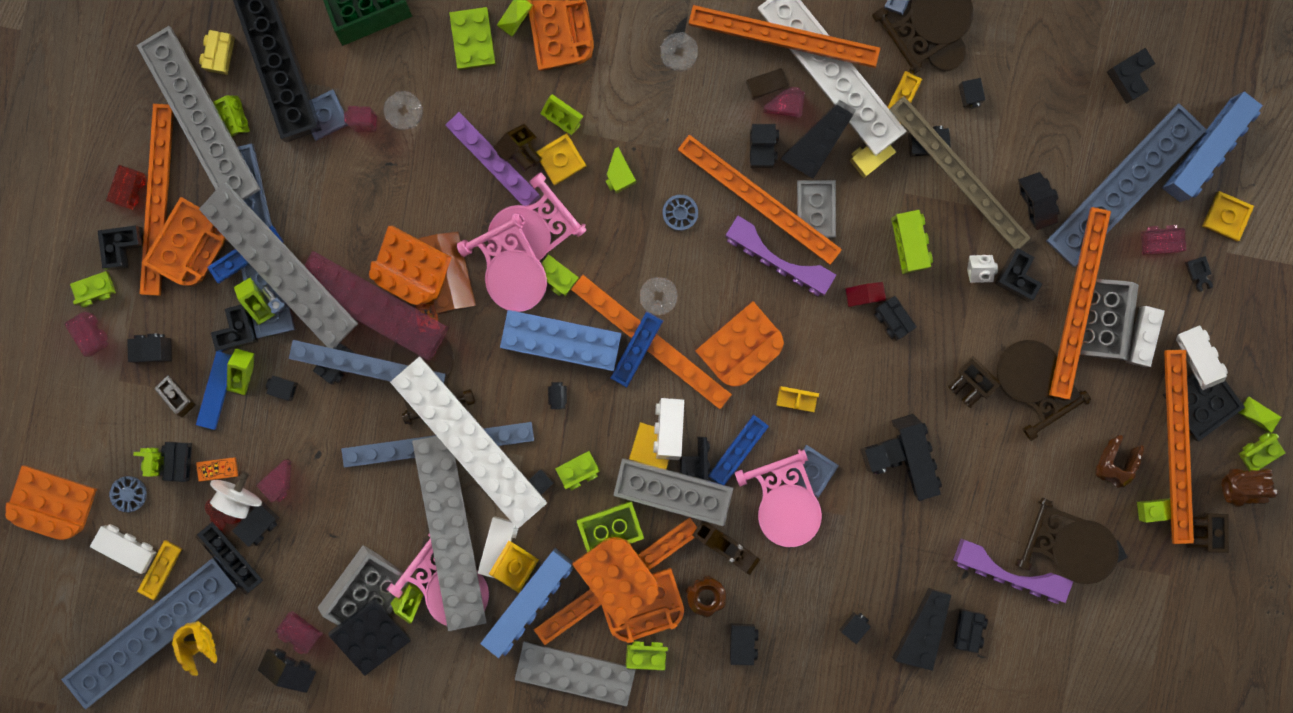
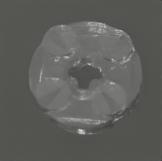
[660,32,698,72]
[384,91,423,130]
[640,277,678,315]

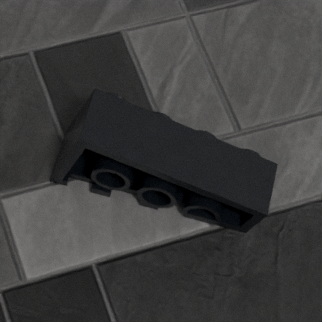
[781,100,856,179]
[892,414,942,501]
[892,588,951,671]

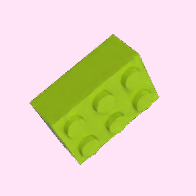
[891,210,933,274]
[577,501,644,552]

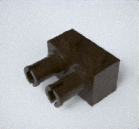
[493,124,543,172]
[948,356,1001,408]
[1187,513,1229,553]

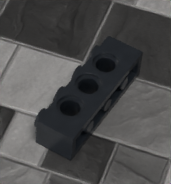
[196,522,263,595]

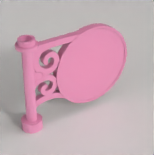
[488,172,587,261]
[457,214,547,312]
[735,449,822,547]
[386,533,489,626]

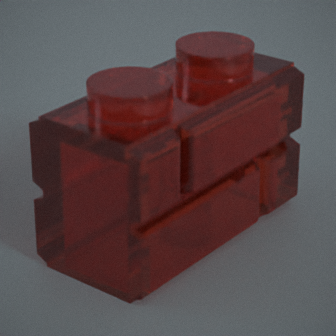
[106,165,146,210]

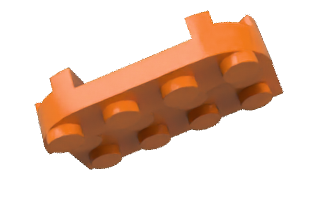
[527,0,594,71]
[142,197,226,286]
[369,226,452,305]
[695,301,784,386]
[5,465,97,540]
[572,537,658,627]
[601,568,684,643]

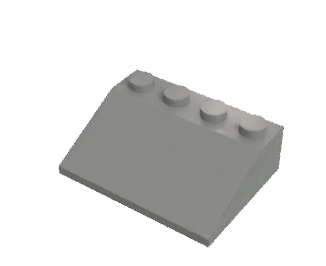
[1080,279,1139,361]
[318,545,408,625]

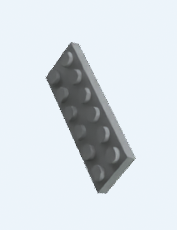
[613,458,733,526]
[515,641,636,706]

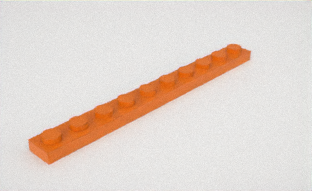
[688,5,880,68]
[140,104,174,296]
[678,135,842,265]
[1049,207,1111,400]
[571,275,732,409]
[1164,350,1194,544]
[534,517,697,645]

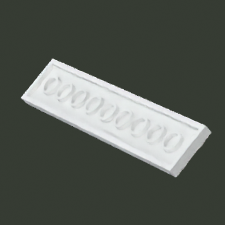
[758,0,907,156]
[390,356,547,529]

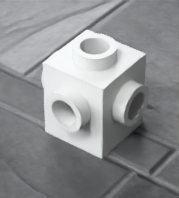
[967,255,998,283]

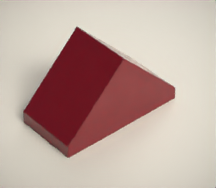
[845,282,886,307]

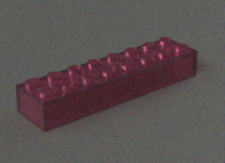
[304,251,450,361]

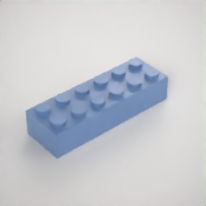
[1162,92,1263,202]
[500,310,621,371]
[480,548,573,658]

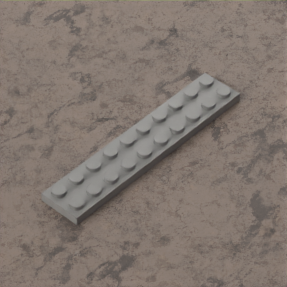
[137,26,261,200]
[199,182,358,349]
[412,436,486,631]

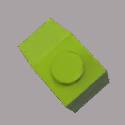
[605,147,636,193]
[234,277,275,325]
[227,349,254,395]
[1137,498,1171,523]

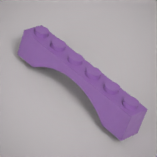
[445,112,540,206]
[725,216,836,297]
[953,539,1073,604]

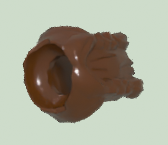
[1095,435,1144,488]
[1221,468,1278,507]
[686,575,726,618]

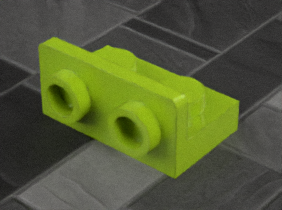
[540,94,583,135]
[213,95,250,137]
[542,254,579,296]
[70,271,116,308]
[1239,432,1285,471]
[133,447,164,477]
[555,451,600,490]
[626,641,668,670]

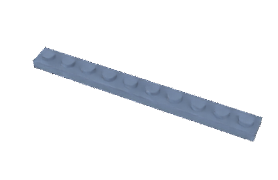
[341,422,534,468]

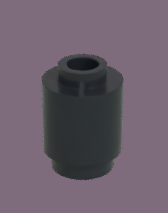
[548,382,567,409]

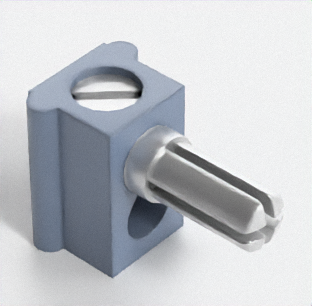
[262,286,288,314]

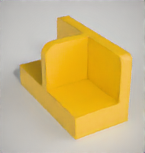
[776,386,819,412]

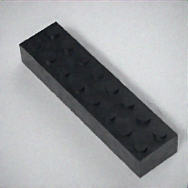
[233,0,322,143]

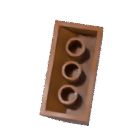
[419,232,476,314]

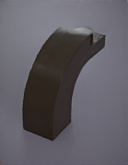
[692,520,761,575]

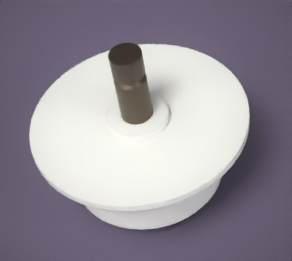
[210,471,262,518]

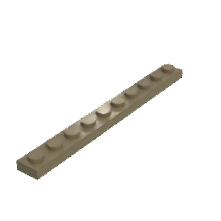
[889,96,1030,250]

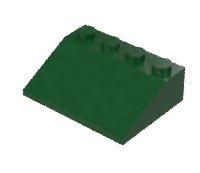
[323,0,413,46]

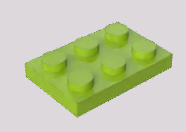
[449,7,496,70]

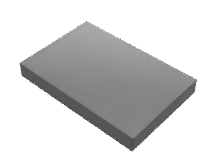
[797,180,836,238]

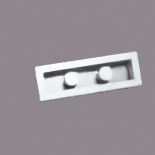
[1125,306,1165,367]
[1176,325,1228,390]
[653,398,684,460]
[477,516,518,578]
[90,524,157,574]

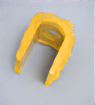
[172,621,217,676]

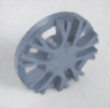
[662,195,698,231]
[109,476,147,512]

